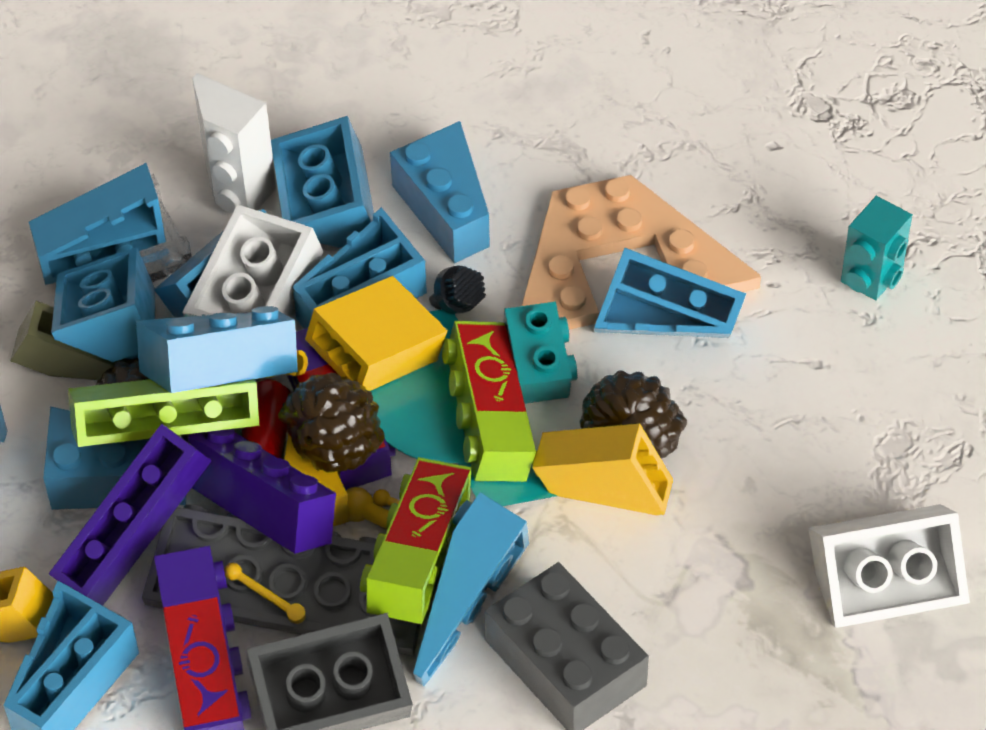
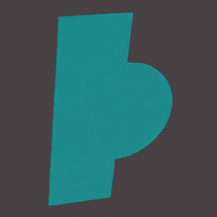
[370,309,557,506]

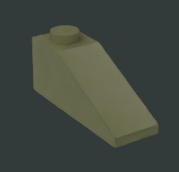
[10,301,137,380]

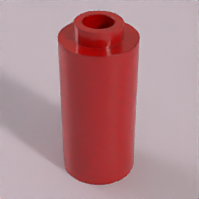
[241,379,291,459]

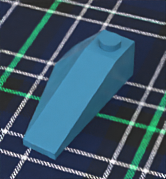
[413,492,529,686]

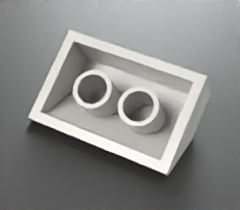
[192,73,276,213]
[182,204,324,317]
[809,504,970,628]

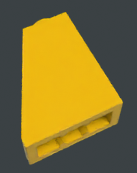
[532,423,673,515]

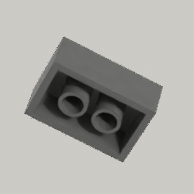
[485,562,649,730]
[246,613,413,730]

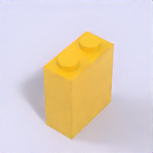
[305,276,448,391]

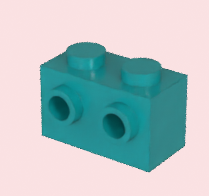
[840,195,913,300]
[503,301,578,404]

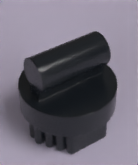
[429,265,486,314]

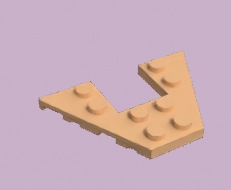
[522,175,761,330]

